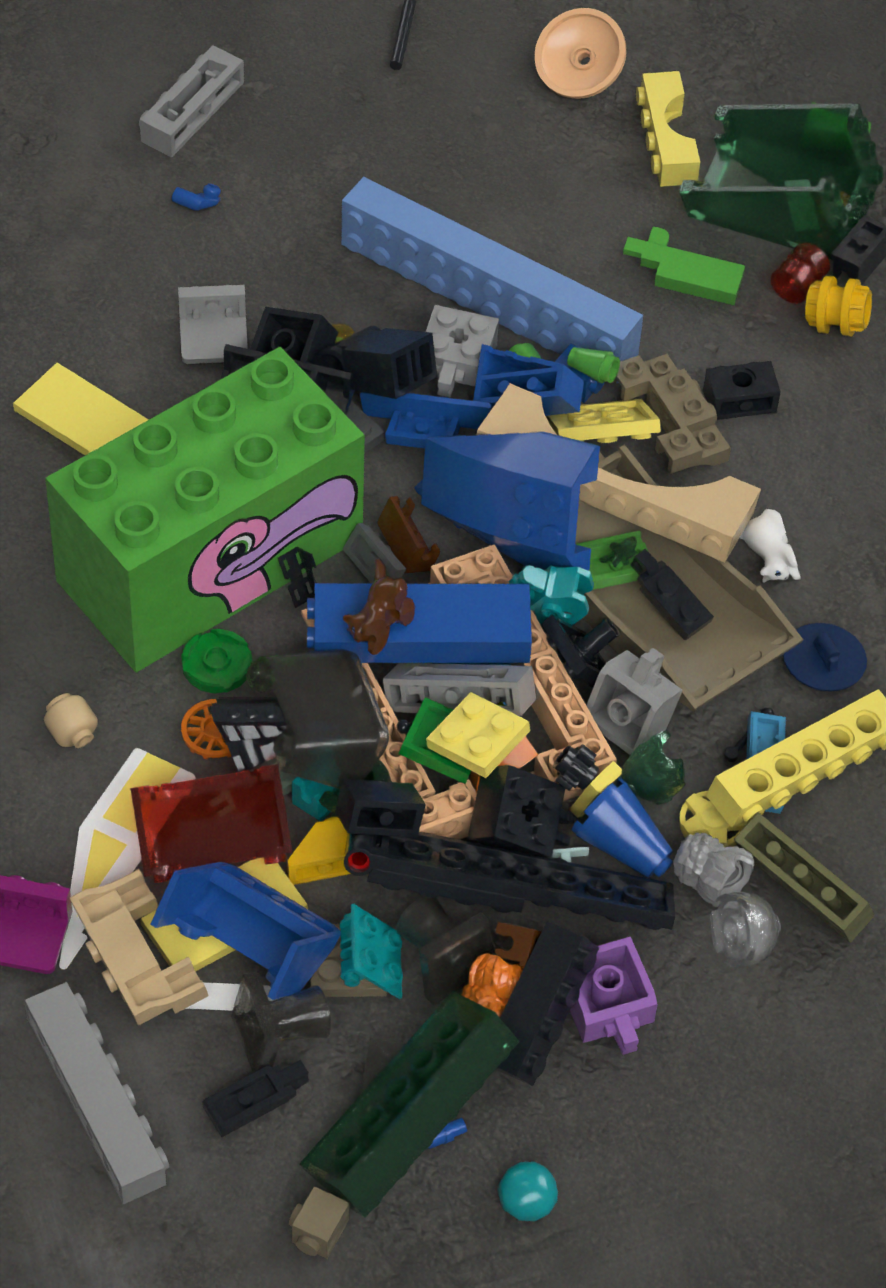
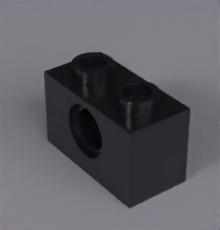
[703,361,781,420]

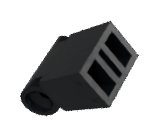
[313,326,437,399]

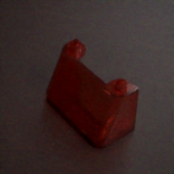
[130,764,293,883]

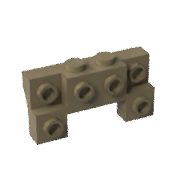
[612,354,731,474]

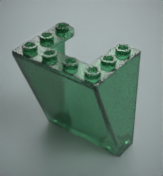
[679,104,884,261]

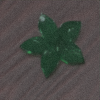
[599,536,637,567]

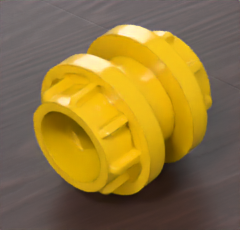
[805,276,872,337]

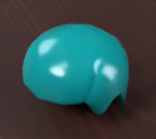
[497,1162,558,1222]

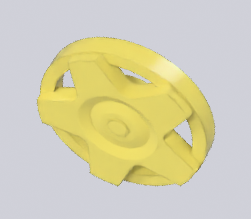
[679,791,747,847]

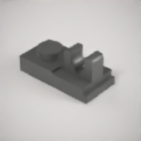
[343,523,406,584]

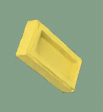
[569,761,622,818]

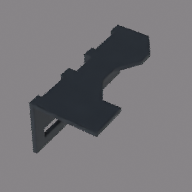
[277,547,317,608]

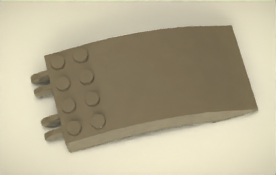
[575,443,804,712]

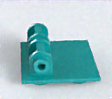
[340,904,403,999]

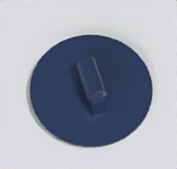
[783,623,867,691]

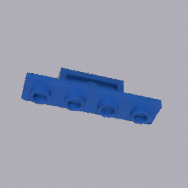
[360,392,492,448]

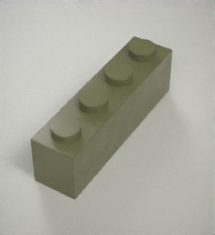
[734,812,875,943]

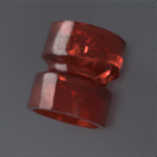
[771,243,830,304]

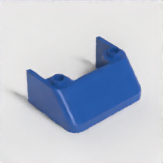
[150,862,341,1000]

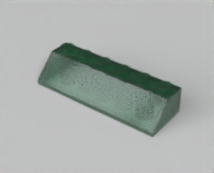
[299,991,520,1218]

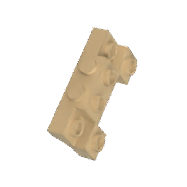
[70,869,209,1026]

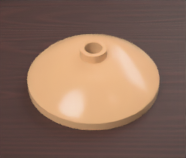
[535,8,626,99]

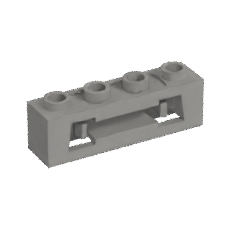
[139,45,244,157]
[383,663,536,716]

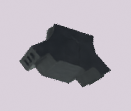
[210,697,311,772]

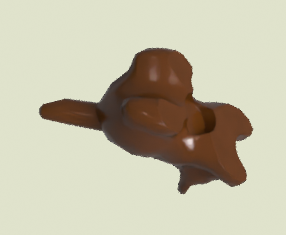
[343,559,415,655]

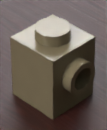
[289,1186,349,1259]

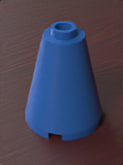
[571,777,673,878]

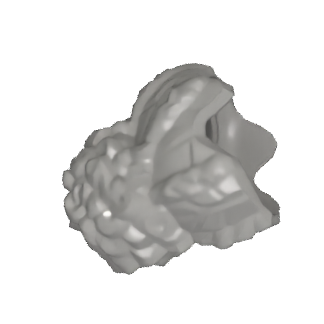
[673,833,754,907]

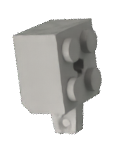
[426,305,499,398]
[586,648,683,759]

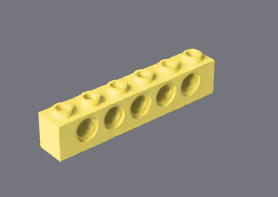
[706,689,886,828]

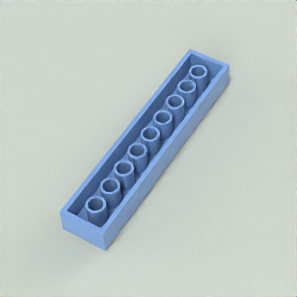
[341,176,643,383]

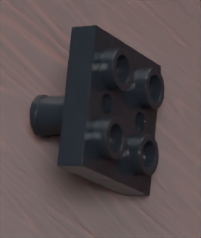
[542,614,620,688]

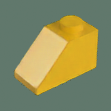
[287,817,350,885]

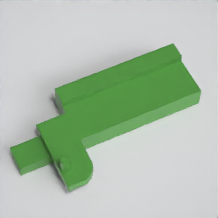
[623,226,745,306]

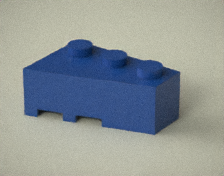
[473,344,584,416]

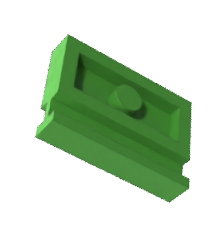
[576,531,648,590]

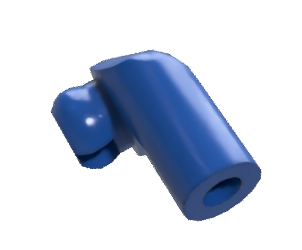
[172,184,221,211]

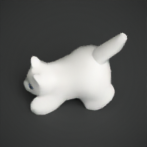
[740,509,801,583]

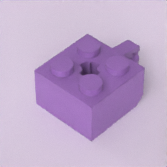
[570,936,657,1055]

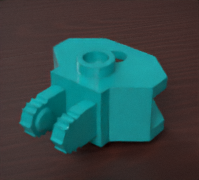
[508,565,594,625]

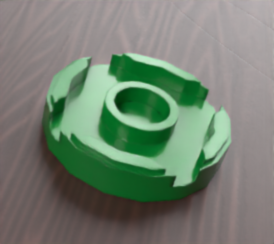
[181,629,253,694]

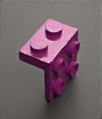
[0,875,73,974]

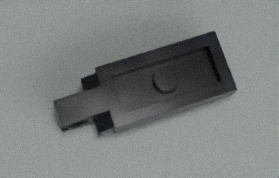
[631,549,714,640]
[202,1060,309,1137]

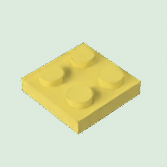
[426,692,530,778]

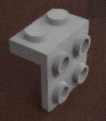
[178,285,248,364]

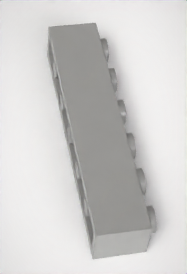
[25,982,169,1204]

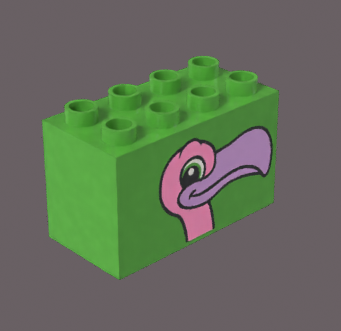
[45,347,365,673]

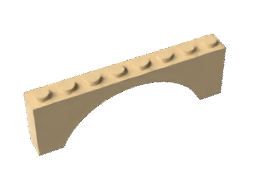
[476,383,761,563]

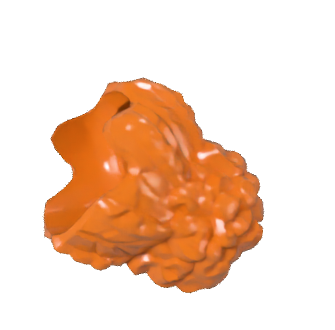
[456,953,524,1037]

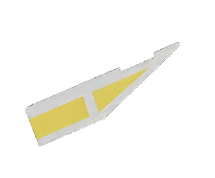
[59,748,196,969]

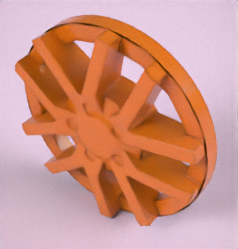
[181,699,232,760]

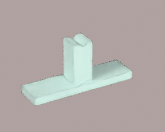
[551,847,589,862]

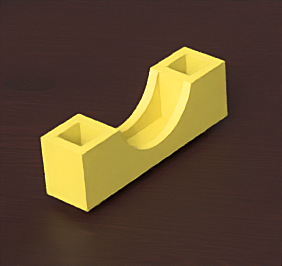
[636,71,700,187]

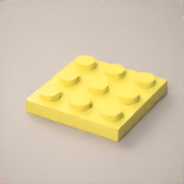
[546,399,661,443]

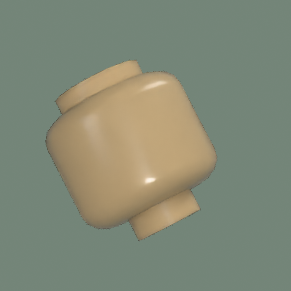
[44,693,98,748]

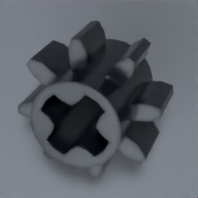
[553,744,599,791]

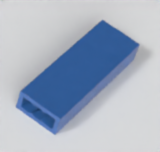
[307,583,532,663]

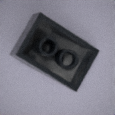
[250,307,339,364]

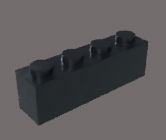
[480,921,599,1086]

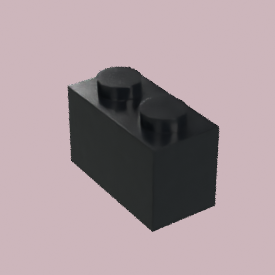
[335,779,426,837]

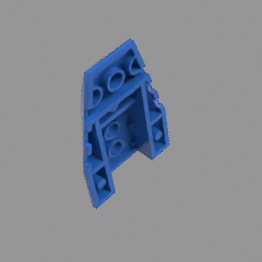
[421,431,600,571]

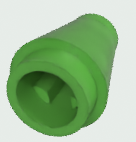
[567,347,620,384]

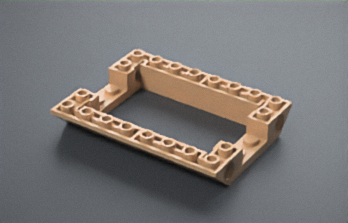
[301,544,617,840]

